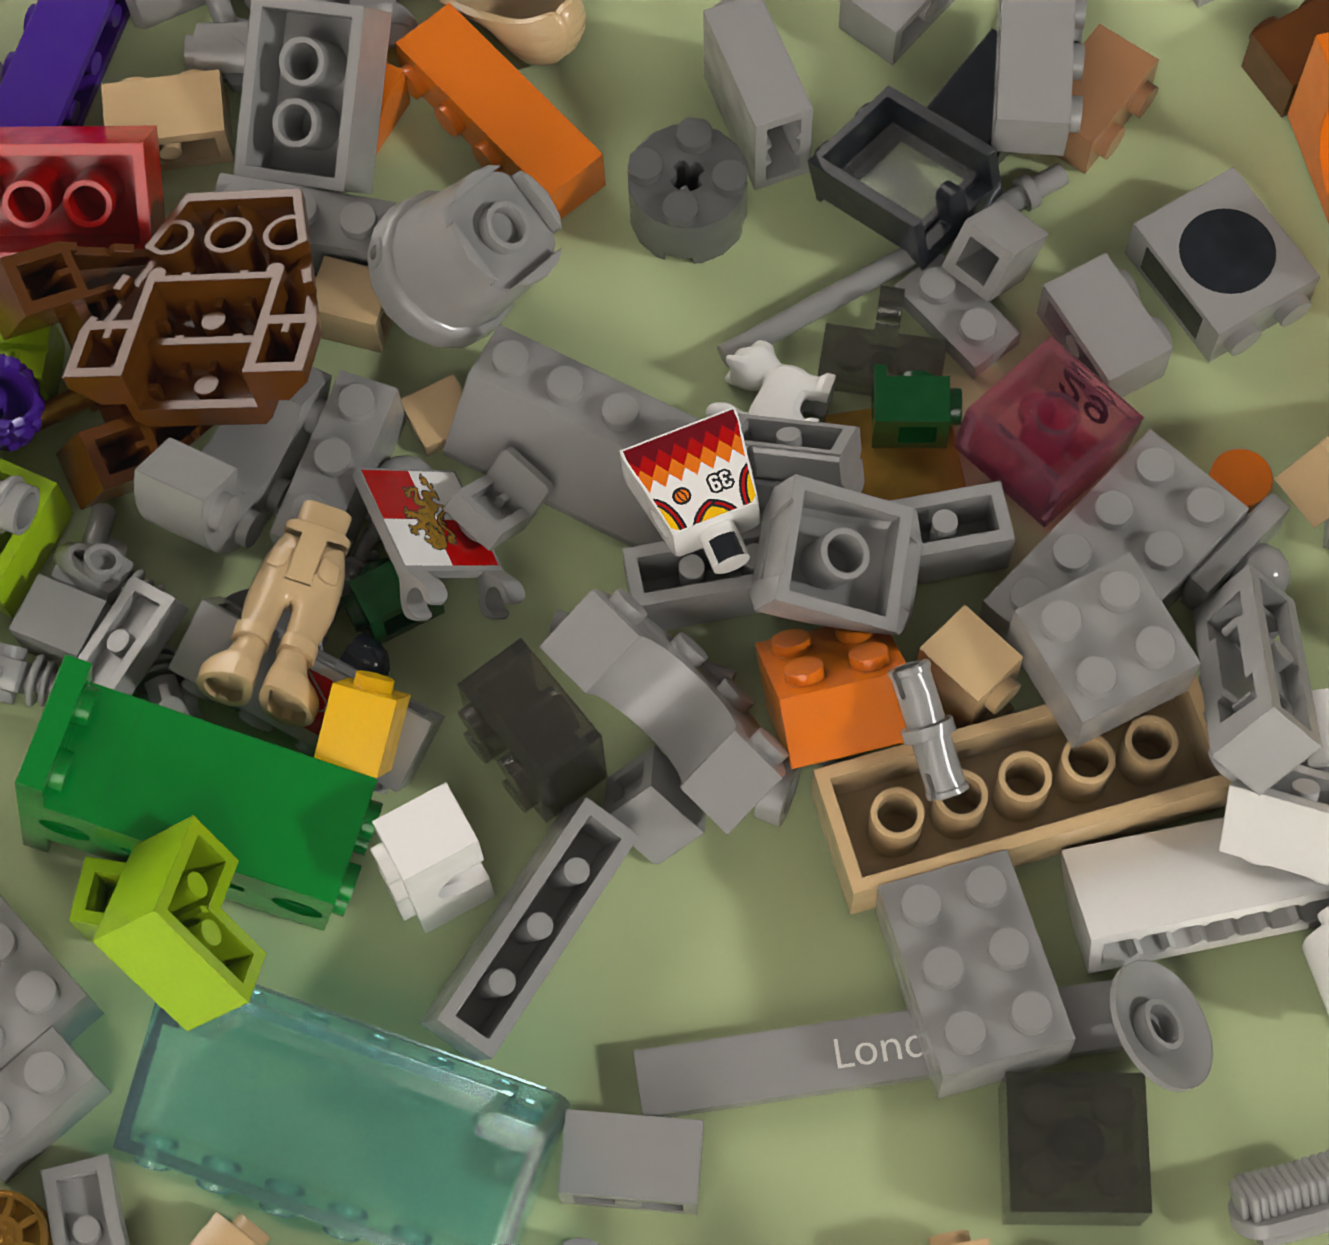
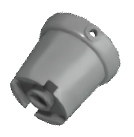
[367,165,562,348]

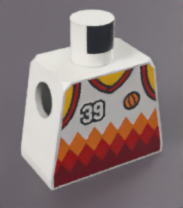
[619,407,760,574]

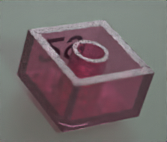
[953,336,1144,528]

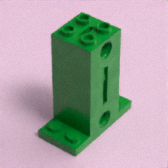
[14,654,383,931]

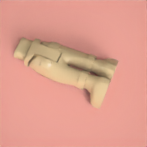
[196,500,352,727]

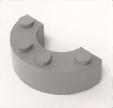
[134,367,333,554]
[539,588,789,835]

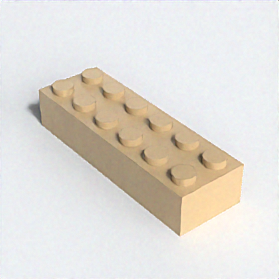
[811,675,1231,915]

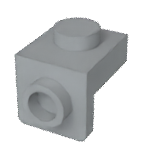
[443,447,554,551]

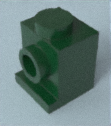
[871,364,962,448]
[340,558,445,644]

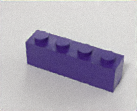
[0,0,130,127]

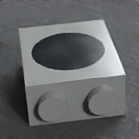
[1125,167,1320,362]

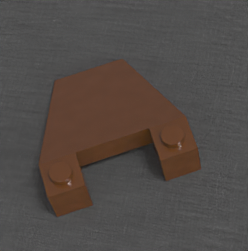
[0,241,213,510]

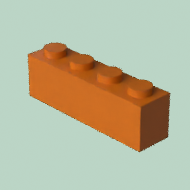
[395,3,606,219]

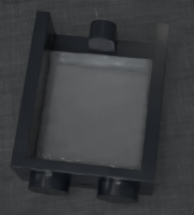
[807,85,1003,270]

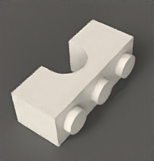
[370,782,495,934]

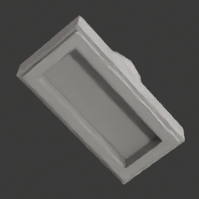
[1180,493,1291,612]

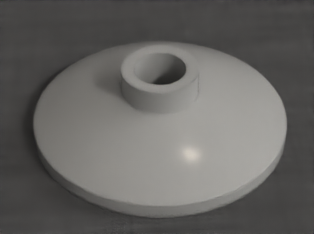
[1110,960,1213,1092]

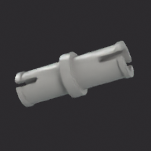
[887,659,969,801]

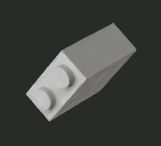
[703,0,813,190]

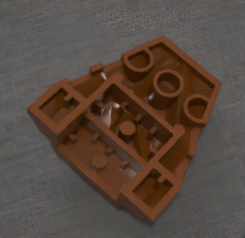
[62,188,322,427]

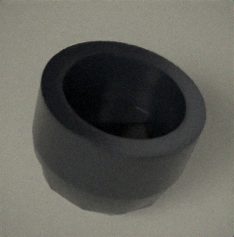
[340,632,390,676]

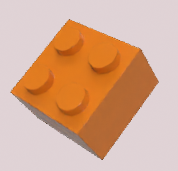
[754,627,906,769]

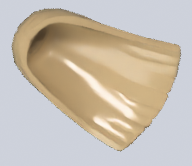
[437,0,586,66]

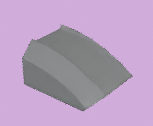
[749,474,922,635]

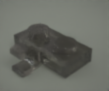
[818,286,947,396]

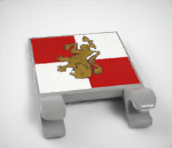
[351,467,525,621]

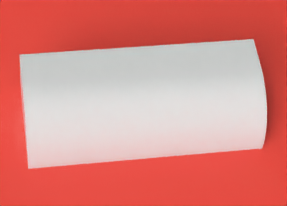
[1061,817,1329,974]

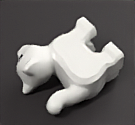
[706,340,836,422]

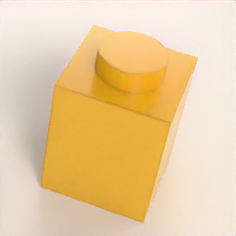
[314,670,411,778]

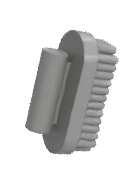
[1228,1149,1329,1245]

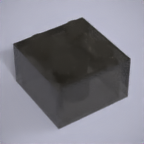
[457,638,607,823]
[998,1072,1152,1226]

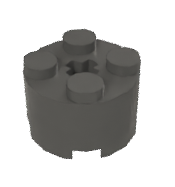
[627,117,748,264]

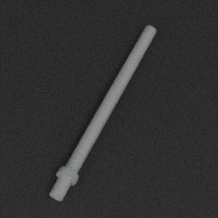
[717,163,1069,368]

